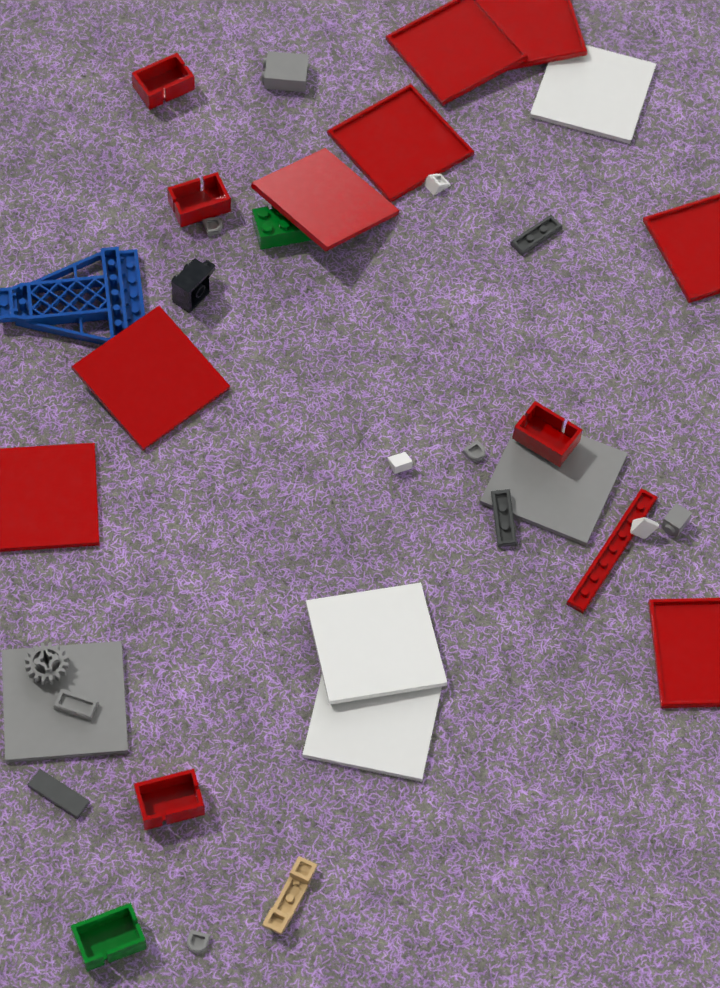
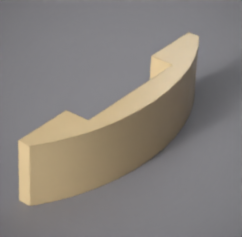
[262,856,318,935]

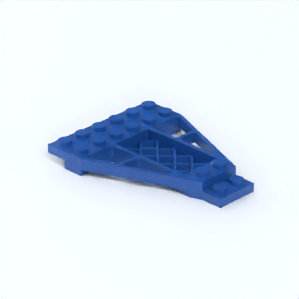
[0,246,145,345]

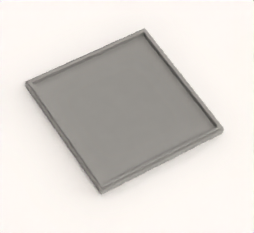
[480,412,628,546]
[2,641,128,763]

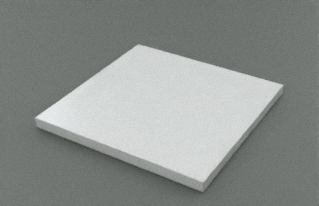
[530,45,656,144]
[306,583,447,705]
[302,671,445,782]

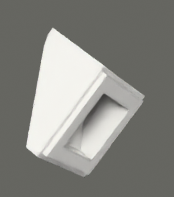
[423,173,451,195]
[387,452,413,474]
[630,517,659,539]

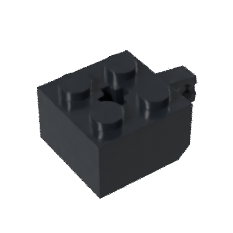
[171,258,215,313]

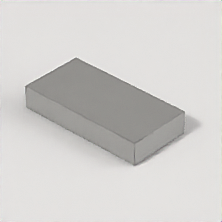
[53,689,99,721]

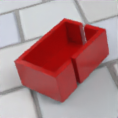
[132,53,195,110]
[167,172,231,227]
[512,401,583,467]
[134,769,205,830]

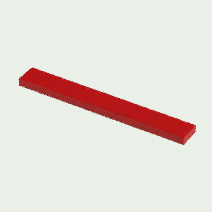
[566,488,658,614]

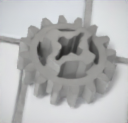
[25,642,69,685]

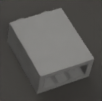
[261,51,309,92]

